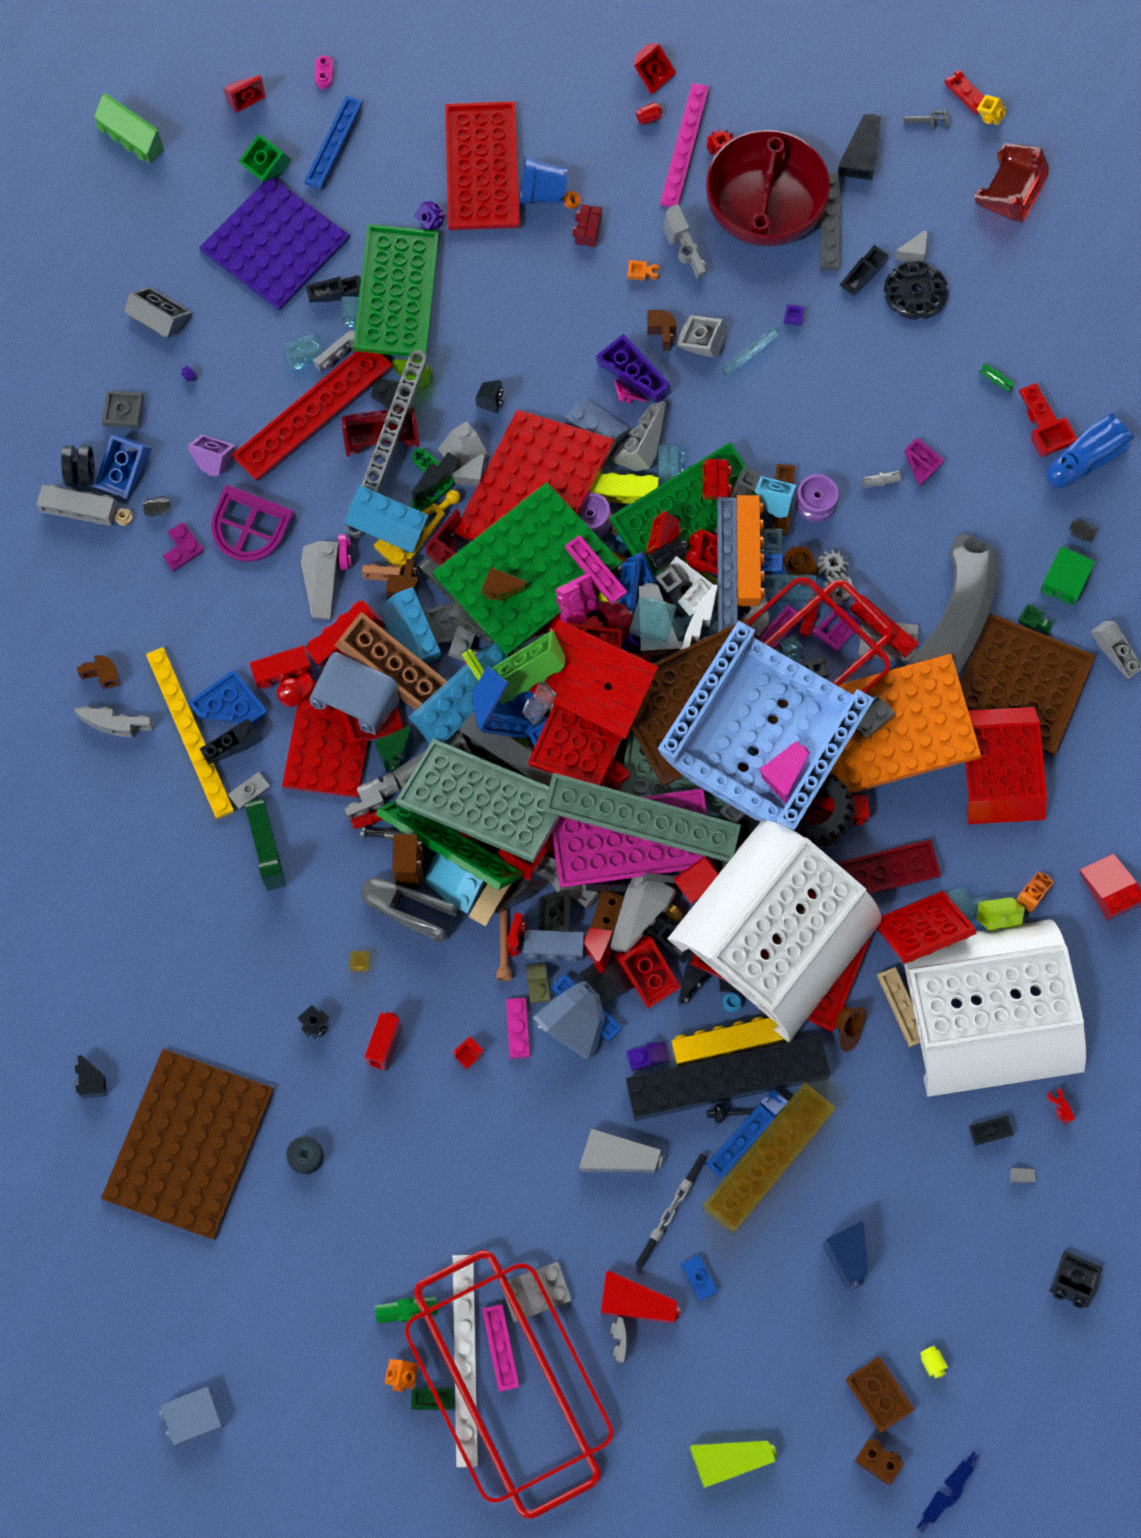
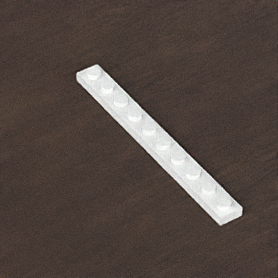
[453,1255,478,1467]

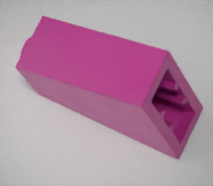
[760,741,810,804]

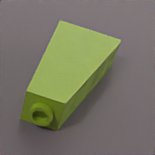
[689,1441,777,1488]

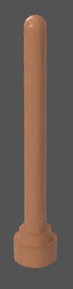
[496,892,512,981]

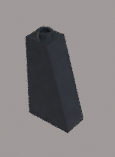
[838,114,881,181]

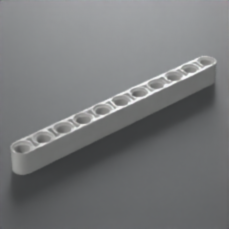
[347,350,426,539]

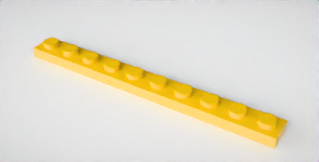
[146,647,234,820]

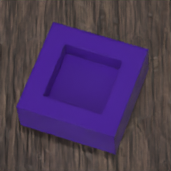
[784,304,804,326]

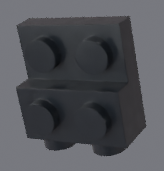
[1049,1251,1103,1308]

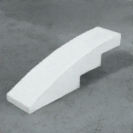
[681,585,717,650]

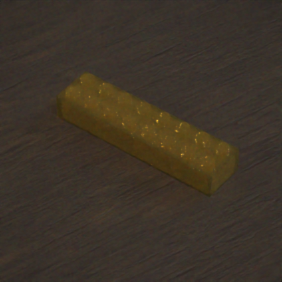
[702,1083,836,1235]

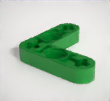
[411,448,454,512]

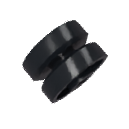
[61,445,95,486]

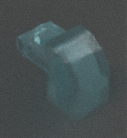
[761,529,782,555]
[946,886,992,921]

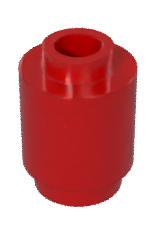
[635,102,663,125]

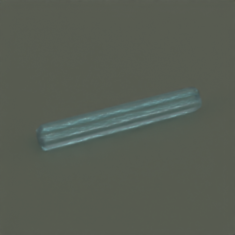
[722,326,779,376]

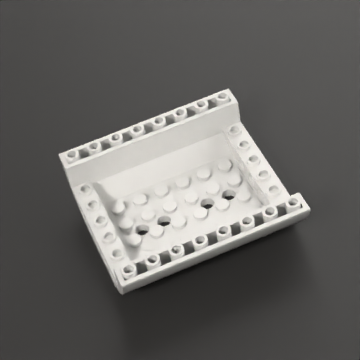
[668,820,881,1042]
[899,919,1086,1097]

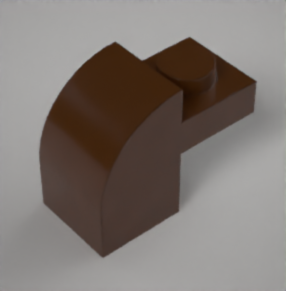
[647,310,677,351]
[386,559,420,599]
[77,655,121,689]

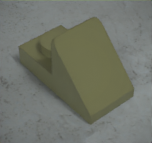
[526,963,550,1004]

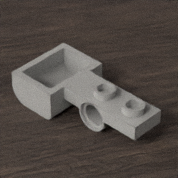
[663,204,707,280]

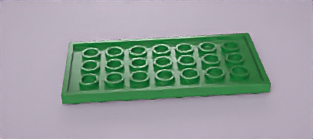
[353,224,439,357]
[609,442,765,576]

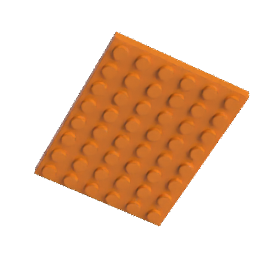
[829,654,981,793]

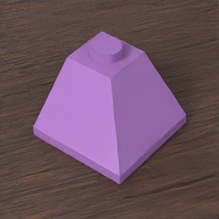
[188,434,236,476]

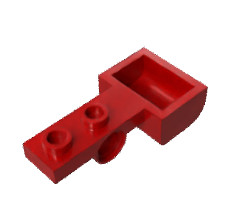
[1019,383,1078,457]

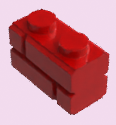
[703,459,731,500]

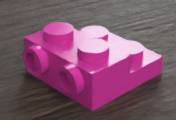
[556,573,598,624]

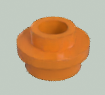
[563,191,581,209]

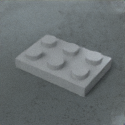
[858,621,918,662]
[502,1262,572,1323]

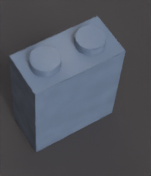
[159,1386,224,1446]

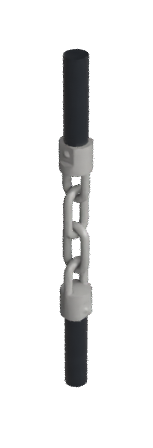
[635,1153,707,1268]

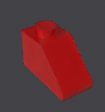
[583,927,613,973]

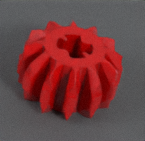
[706,128,734,156]

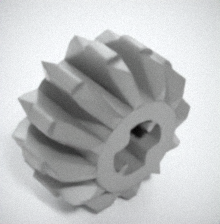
[817,549,849,580]
[822,573,854,605]

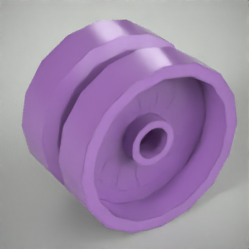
[796,474,838,522]
[579,493,613,539]

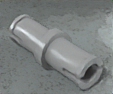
[862,471,901,489]

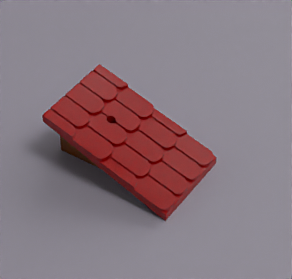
[529,620,659,739]

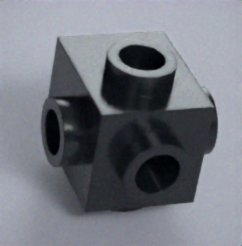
[297,1005,330,1039]

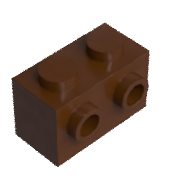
[591,891,624,934]
[853,1438,904,1486]

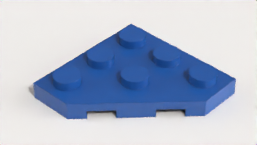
[188,669,268,723]

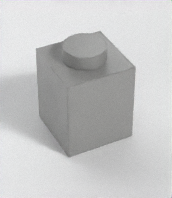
[655,565,682,593]

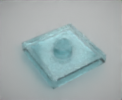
[629,597,677,643]

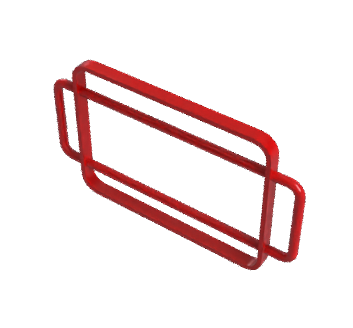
[738,577,893,772]
[405,1250,613,1519]

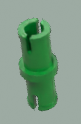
[979,363,1015,393]

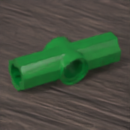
[375,1296,439,1324]

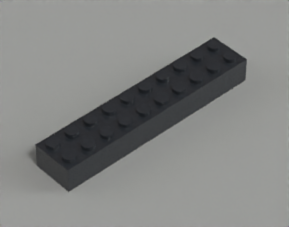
[625,1036,830,1121]

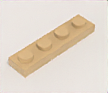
[877,967,920,1048]

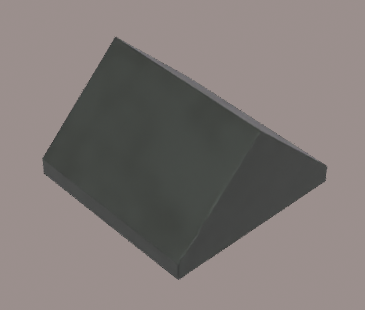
[539,890,571,932]

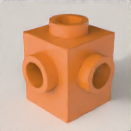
[385,1359,418,1392]

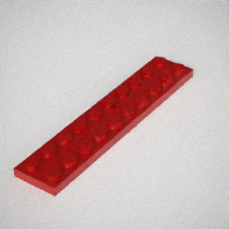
[232,351,393,482]

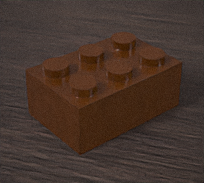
[392,834,424,889]

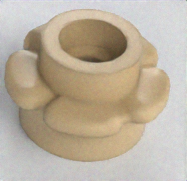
[114,509,133,526]

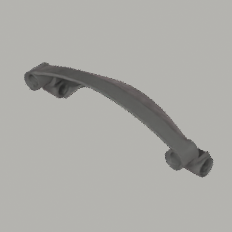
[907,534,999,675]

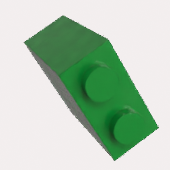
[1040,546,1095,605]

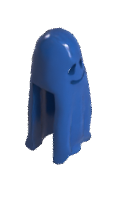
[1046,412,1134,488]

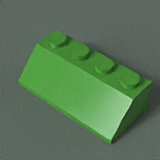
[94,93,164,163]
[492,631,565,704]

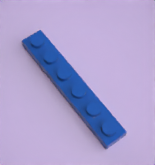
[305,96,363,190]

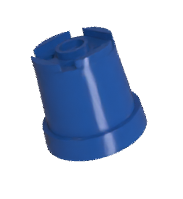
[520,157,567,204]

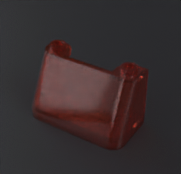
[974,143,1049,223]

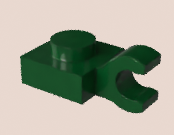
[1018,604,1053,634]

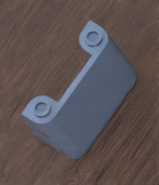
[310,652,399,735]

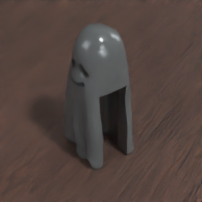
[361,877,460,942]

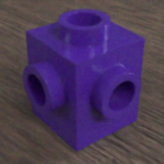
[414,201,447,230]

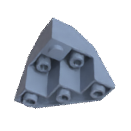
[533,981,605,1059]

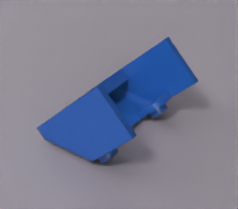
[472,666,549,738]

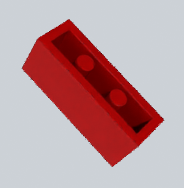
[249,645,312,689]

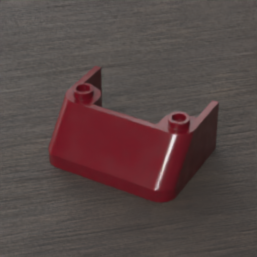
[342,407,420,457]
[425,508,461,566]

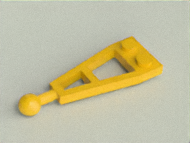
[373,490,460,570]

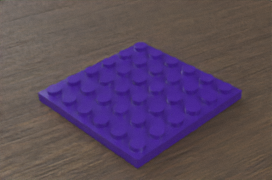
[199,178,350,311]

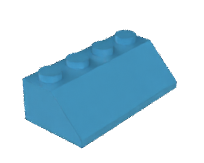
[344,485,428,554]
[379,587,442,665]

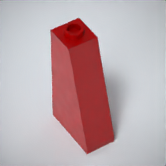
[601,1271,680,1324]

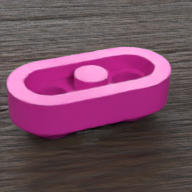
[315,55,333,89]
[338,534,352,570]

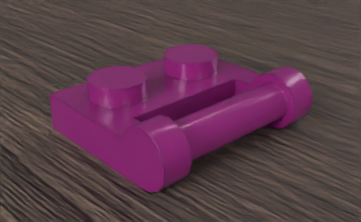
[811,605,862,652]

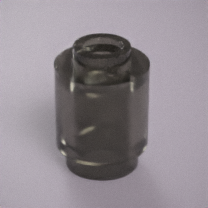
[143,496,171,517]
[1068,518,1098,543]

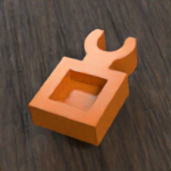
[627,260,659,281]

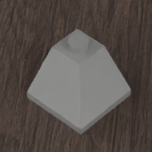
[438,421,489,467]

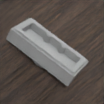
[228,772,271,810]

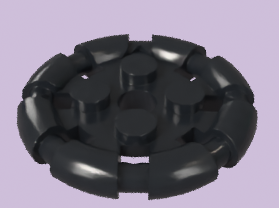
[884,261,949,320]

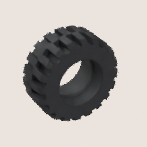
[793,773,855,848]

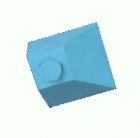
[755,476,796,518]

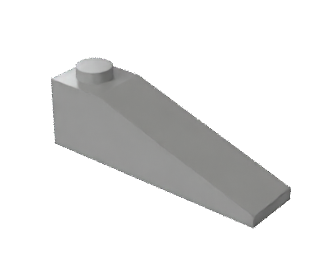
[610,876,676,952]

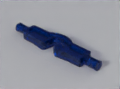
[916,1452,980,1533]

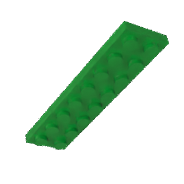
[376,800,522,890]

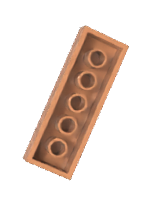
[334,612,447,711]

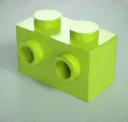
[976,897,1025,930]

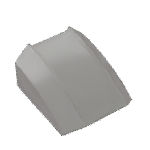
[676,315,727,358]

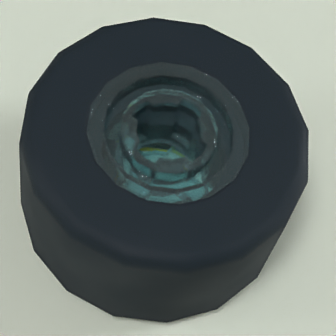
[286,1136,324,1175]

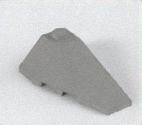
[610,401,666,471]
[301,541,339,620]

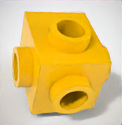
[977,95,1007,125]

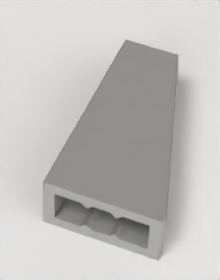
[639,583,681,657]
[579,1129,663,1173]

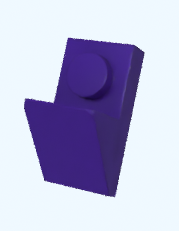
[626,1042,670,1072]

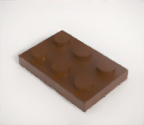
[845,1356,915,1434]

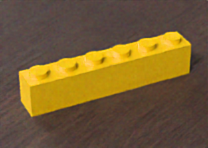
[671,1017,793,1067]

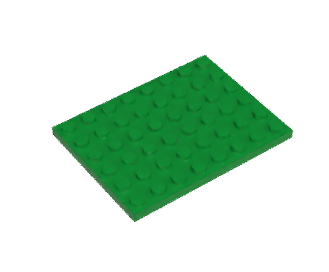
[432,482,621,657]

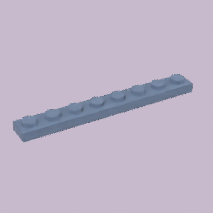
[717,497,737,632]

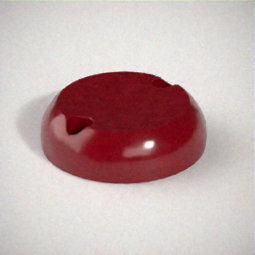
[706,130,830,247]

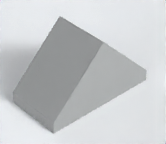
[895,230,927,263]
[452,454,485,487]

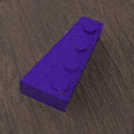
[596,333,671,403]

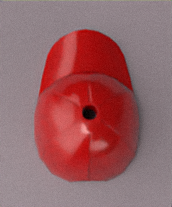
[276,673,314,707]

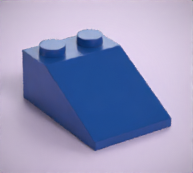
[94,434,152,499]

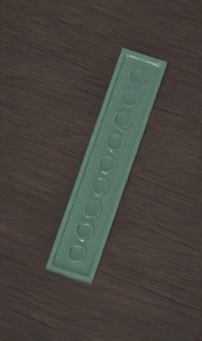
[543,773,741,863]

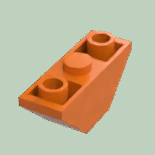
[1016,871,1054,913]

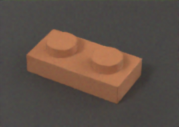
[362,564,401,581]

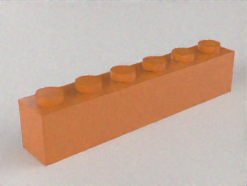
[736,495,764,606]

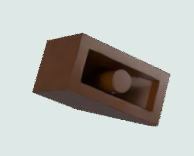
[482,567,526,601]

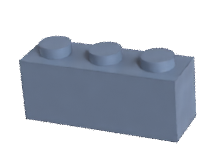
[523,930,584,963]

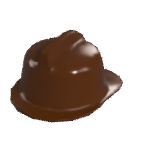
[783,546,818,588]
[835,1006,867,1052]

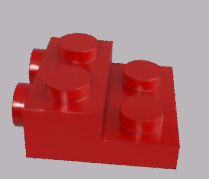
[686,529,717,575]

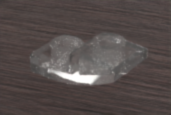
[522,681,556,725]

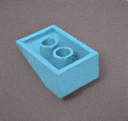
[424,852,486,913]

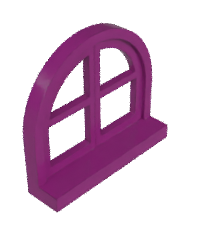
[211,484,296,562]

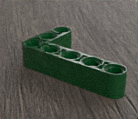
[244,798,286,891]

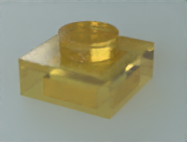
[349,951,370,973]

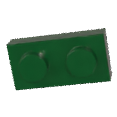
[411,1388,454,1410]

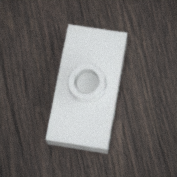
[678,578,710,616]

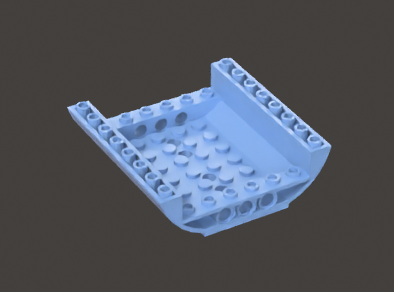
[658,621,874,830]

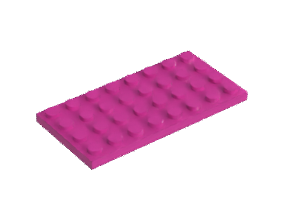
[551,789,715,888]

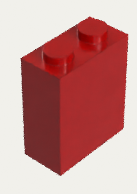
[364,1011,402,1071]

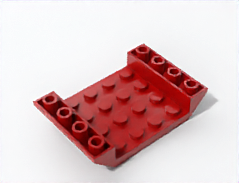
[965,707,1047,825]

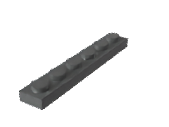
[820,173,840,271]

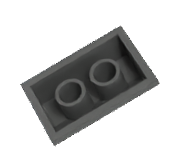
[124,286,193,338]

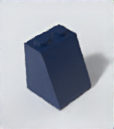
[822,1221,868,1290]

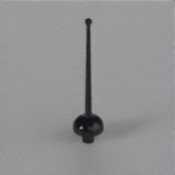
[706,1104,792,1124]

